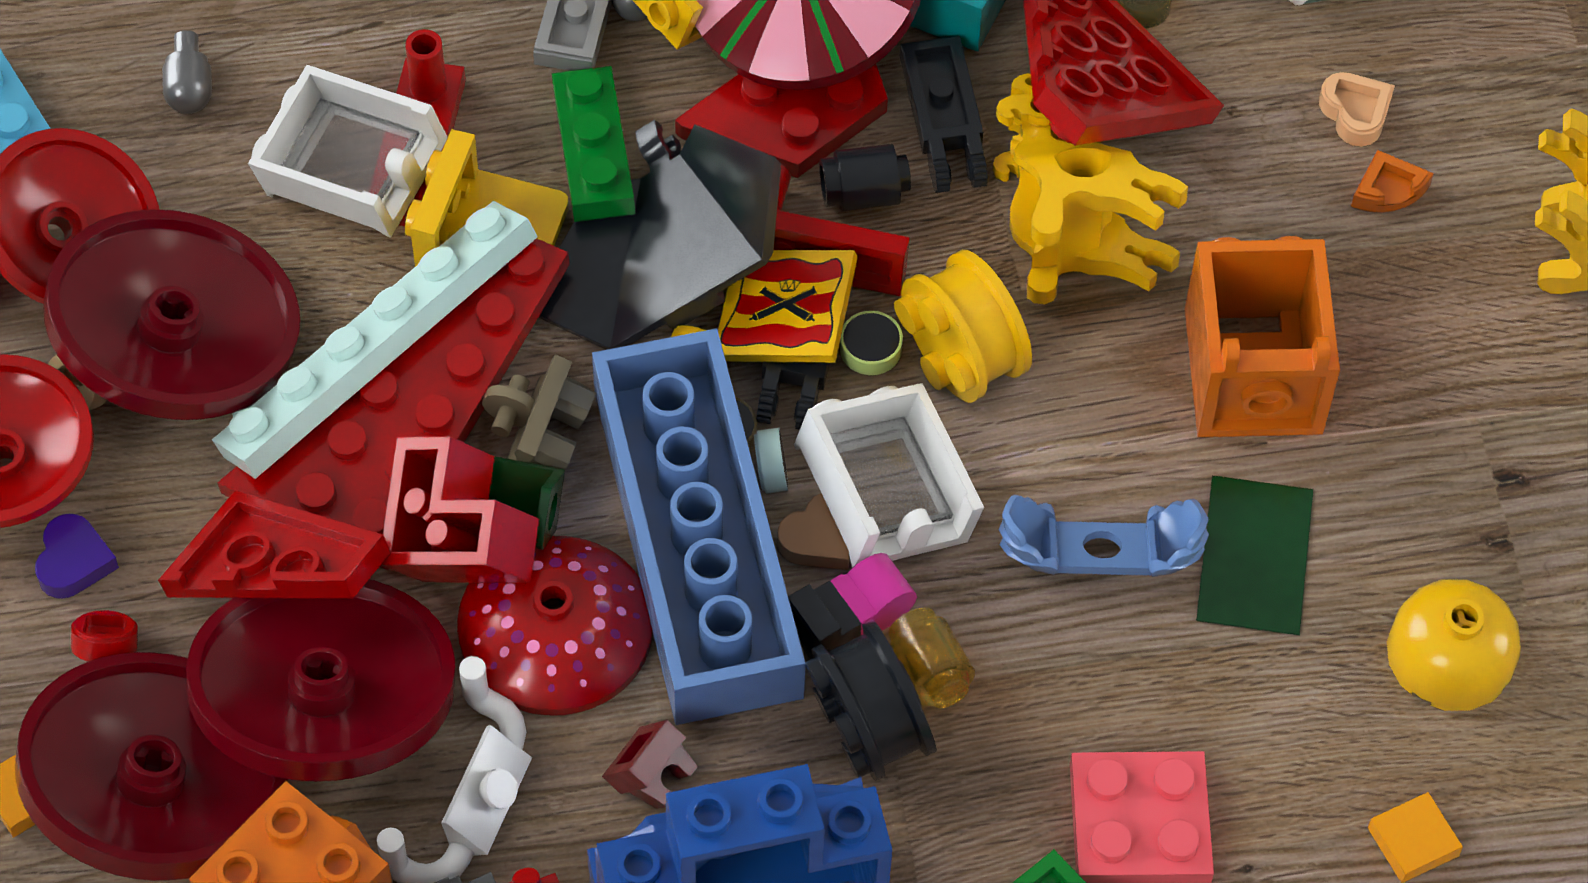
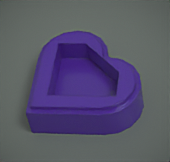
[35,514,119,599]

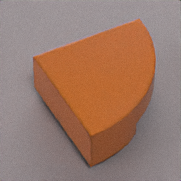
[1351,150,1434,212]

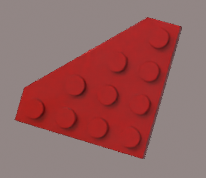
[1023,0,1224,146]

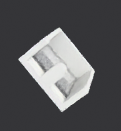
[248,65,448,238]
[794,383,984,568]

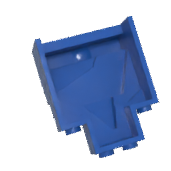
[587,764,892,883]

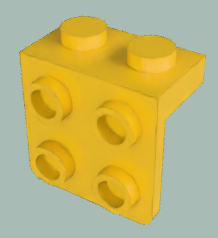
[405,129,569,267]

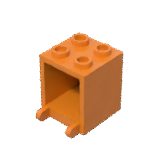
[1185,236,1340,437]
[189,781,392,883]

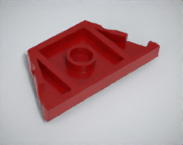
[675,64,888,178]

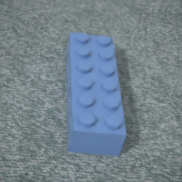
[592,328,806,725]

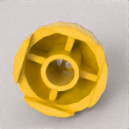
[1387,579,1520,711]

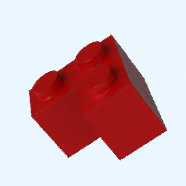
[381,436,539,583]

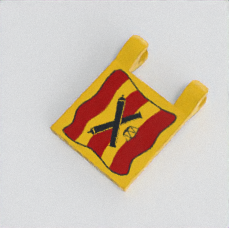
[671,250,858,363]

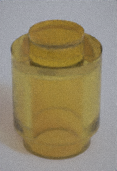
[888,607,975,708]

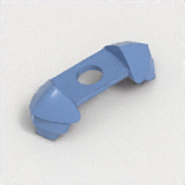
[999,495,1209,577]

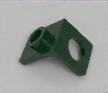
[489,456,565,550]

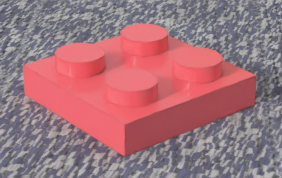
[1070,751,1214,883]

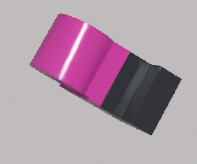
[788,553,917,660]

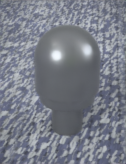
[162,31,212,114]

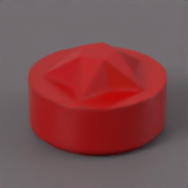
[71,610,138,662]

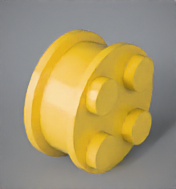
[894,250,1032,403]

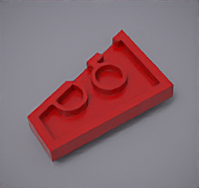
[158,490,391,598]

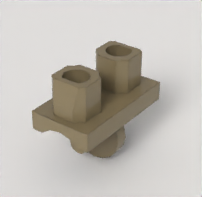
[482,354,596,470]

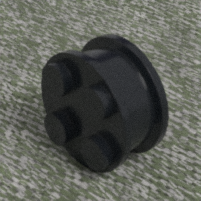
[805,619,937,781]

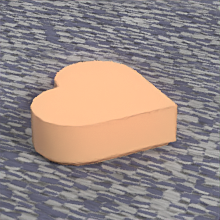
[1319,72,1395,147]

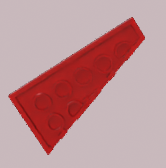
[217,238,570,570]

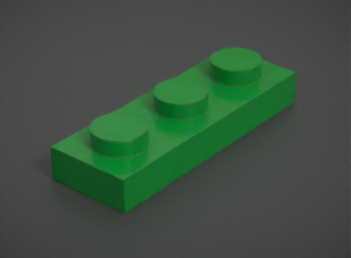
[551,66,635,222]

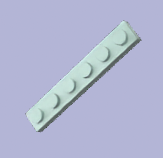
[212,200,538,479]

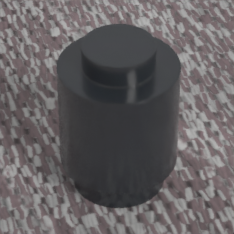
[819,144,911,212]

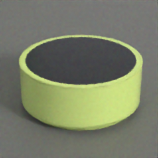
[840,311,903,375]

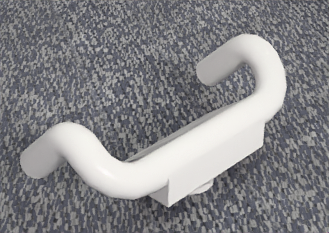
[377,656,532,883]

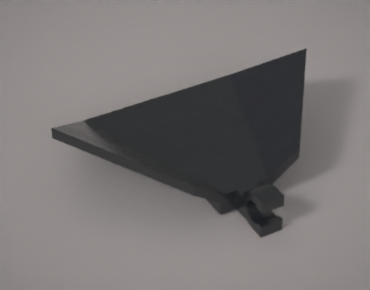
[539,119,781,350]

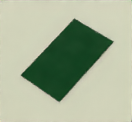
[1196,475,1314,635]

